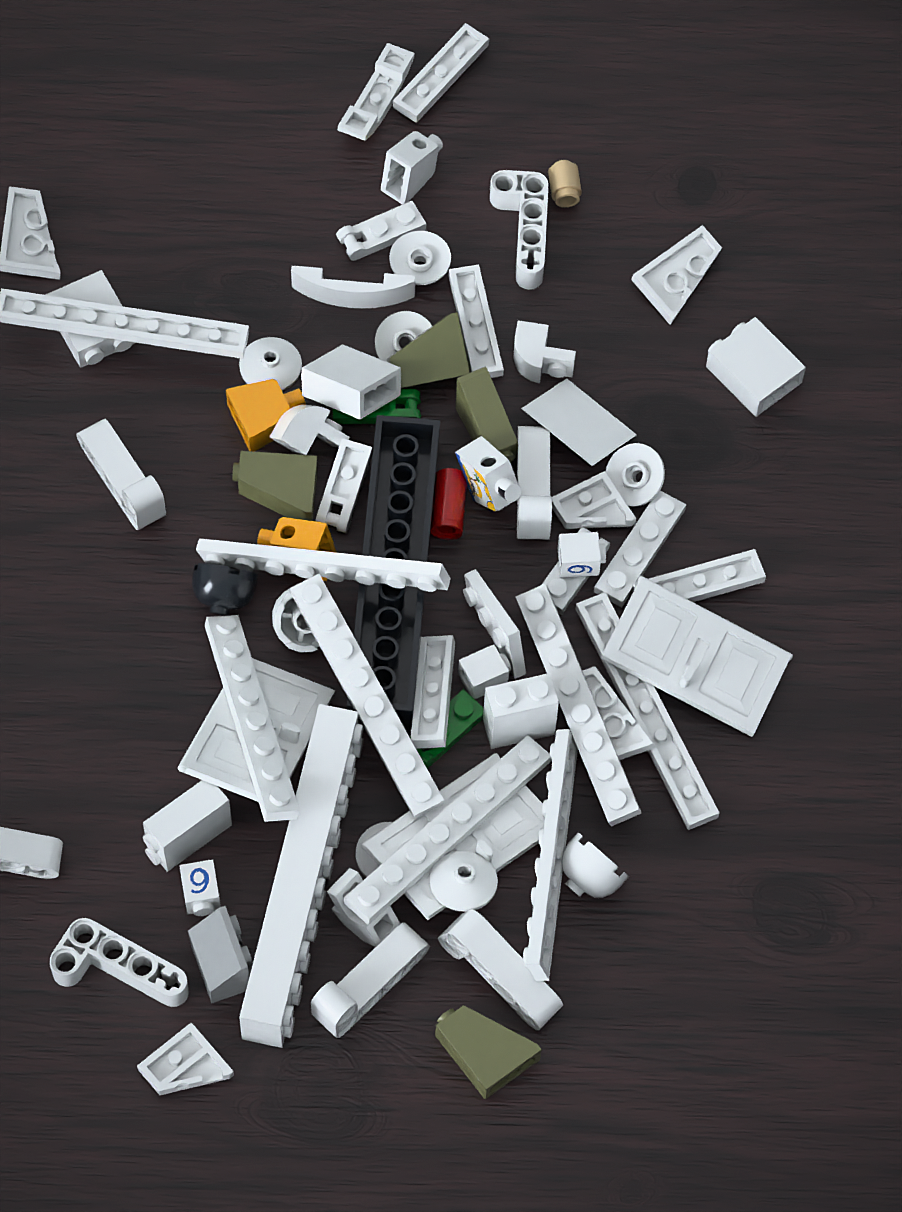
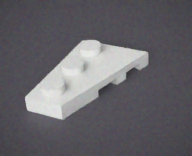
[0,186,61,280]
[631,225,722,325]
[463,569,526,679]
[583,666,656,760]

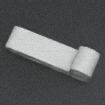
[490,170,548,290]
[76,419,166,530]
[517,426,552,540]
[0,827,63,879]
[438,909,563,1030]
[50,918,189,1007]
[311,922,430,1038]

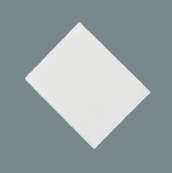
[521,378,637,466]

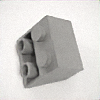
[188,906,253,1003]

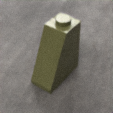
[387,312,470,388]
[456,366,518,463]
[232,451,318,521]
[435,1005,542,1100]

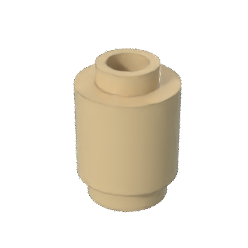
[548,160,582,207]

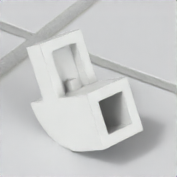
[513,320,576,383]
[269,405,350,455]
[327,868,401,947]

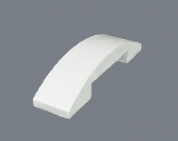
[337,43,415,141]
[291,266,415,308]

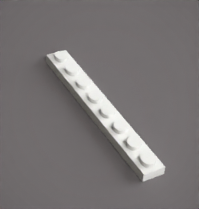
[0,288,249,359]
[196,538,451,592]
[290,574,444,819]
[516,584,641,827]
[575,592,719,830]
[205,615,300,822]
[523,729,578,981]
[344,735,551,925]

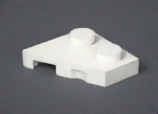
[552,471,636,529]
[137,1023,234,1095]

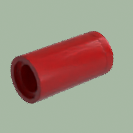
[431,468,467,540]

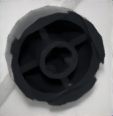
[192,563,258,616]

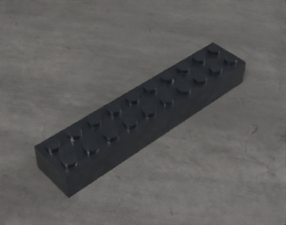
[346,415,440,727]

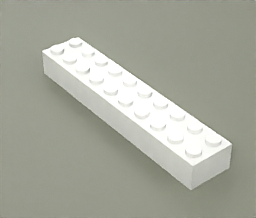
[239,704,363,1048]

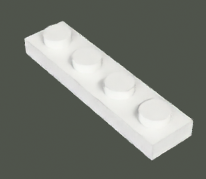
[393,23,489,123]
[448,264,504,378]
[594,491,686,608]
[633,549,766,602]
[411,635,455,749]

